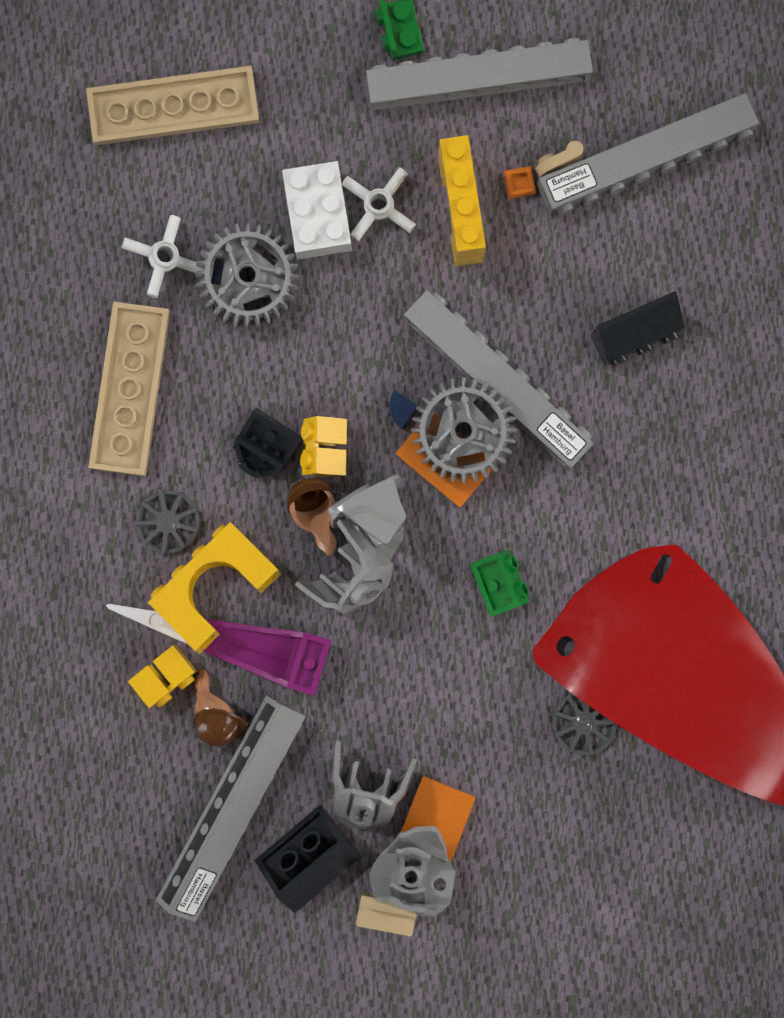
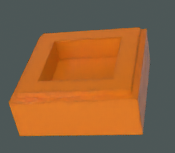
[503,166,536,200]

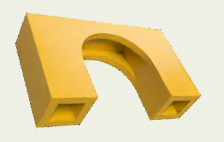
[438,135,486,266]
[148,522,281,654]

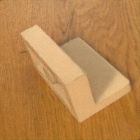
[356,891,417,936]

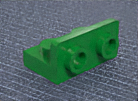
[375,0,424,60]
[470,550,529,617]

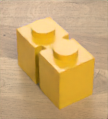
[300,416,347,477]
[128,645,197,708]

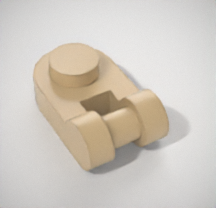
[535,141,583,178]

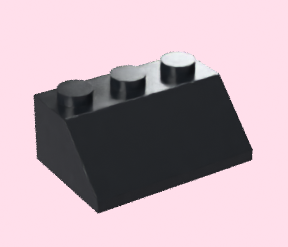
[590,291,685,367]
[254,805,361,913]

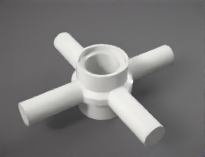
[342,168,416,241]
[121,215,203,298]

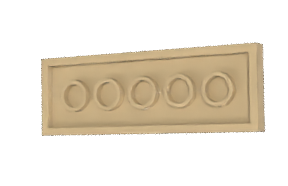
[86,66,260,145]
[88,302,170,476]

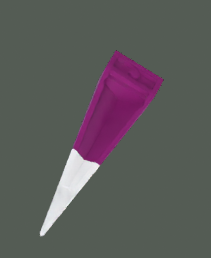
[106,604,331,697]

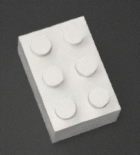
[282,161,352,259]

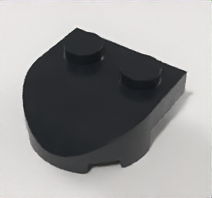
[233,408,303,478]

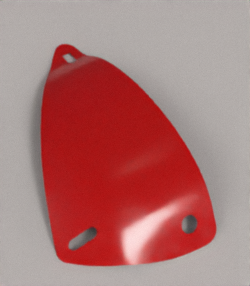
[532,545,784,806]

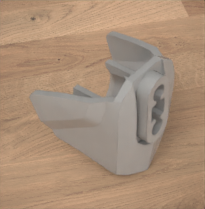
[327,474,406,560]
[295,518,393,614]
[332,740,417,830]
[370,826,456,917]

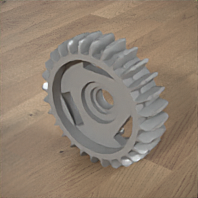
[195,223,299,329]
[411,377,517,483]

